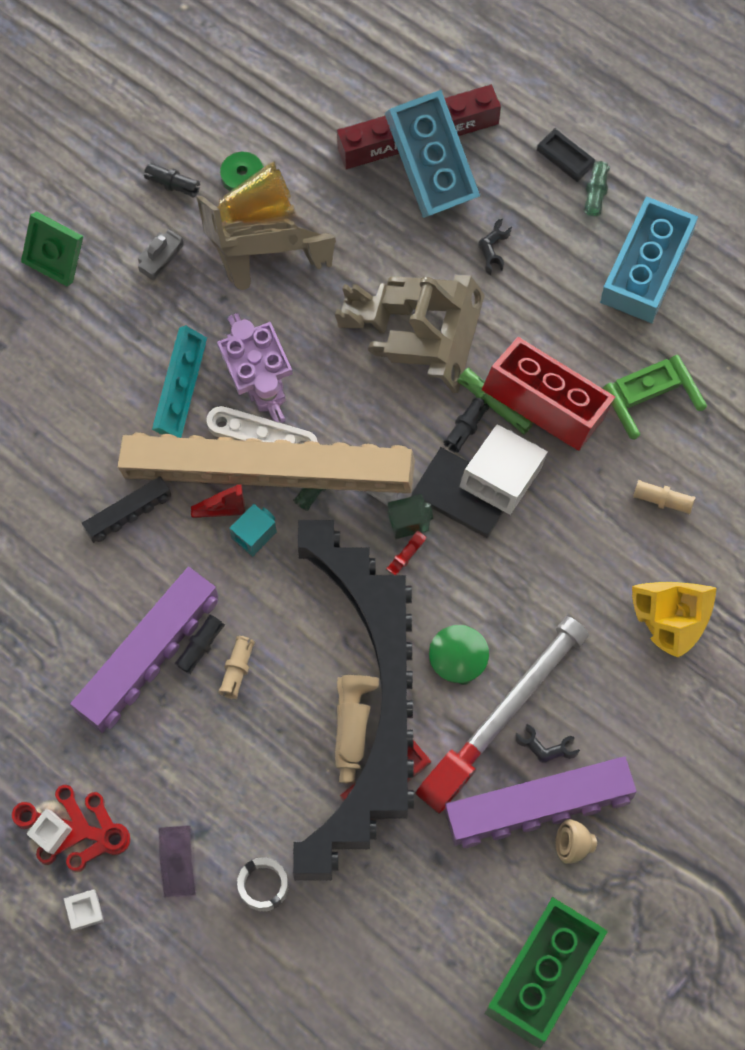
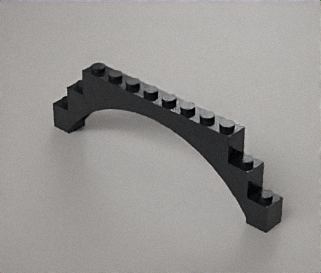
[293,520,414,881]

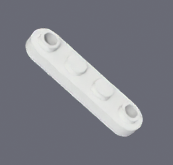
[207,406,318,444]

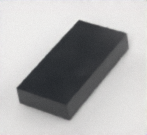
[537,128,596,182]

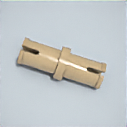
[633,480,695,515]
[218,636,255,699]

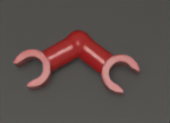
[386,530,427,575]

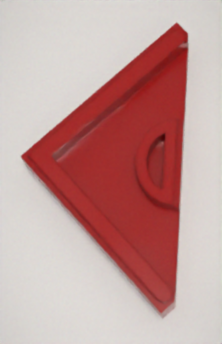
[191,485,245,518]

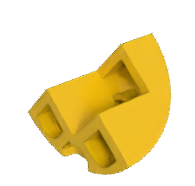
[632,582,717,657]

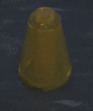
[216,161,296,224]

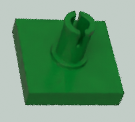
[21,211,83,287]

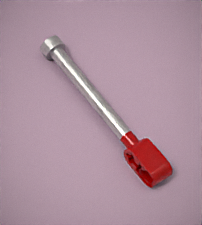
[415,616,589,814]

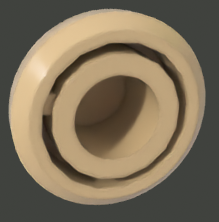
[556,819,597,864]

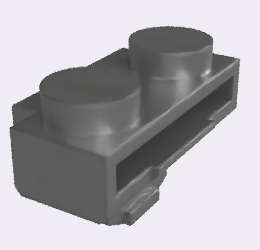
[138,230,184,281]

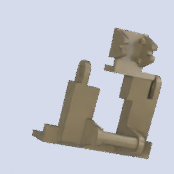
[197,196,336,290]
[335,275,485,393]

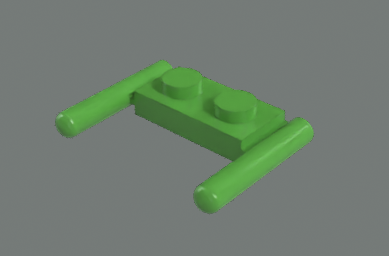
[603,355,707,440]

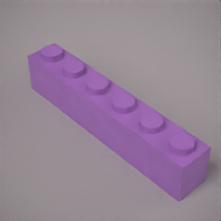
[70,566,218,733]
[445,756,637,848]

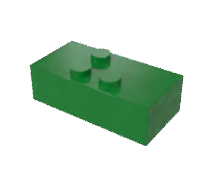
[484,897,608,1049]

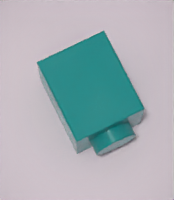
[229,504,277,557]

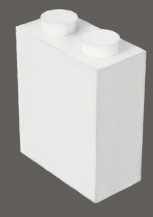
[459,424,548,515]

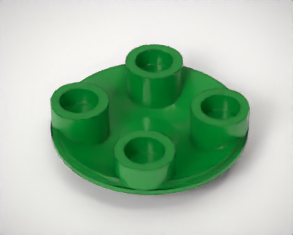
[429,625,489,685]

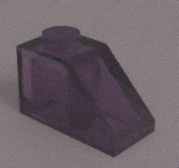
[159,825,196,897]

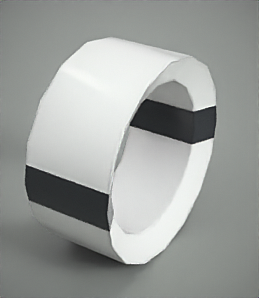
[237,857,288,911]

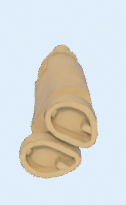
[335,675,379,784]

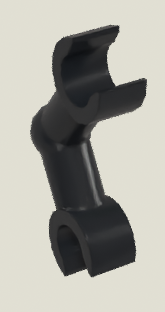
[478,219,512,275]
[515,724,580,763]

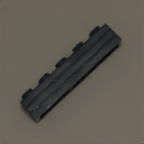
[82,476,171,543]

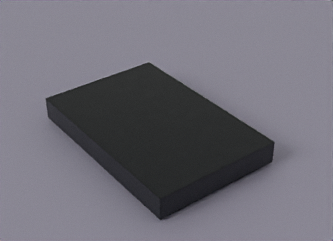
[411,447,504,539]

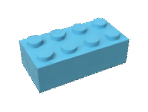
[384,90,480,218]
[600,196,698,323]

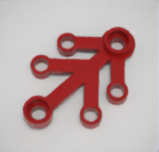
[12,785,131,873]

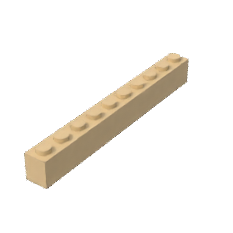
[118,433,415,493]

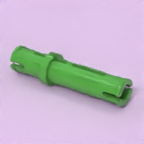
[457,367,534,435]

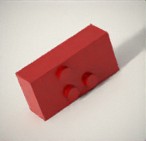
[481,337,615,451]

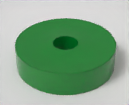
[220,152,265,195]

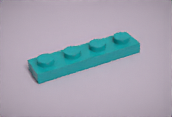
[152,325,207,438]

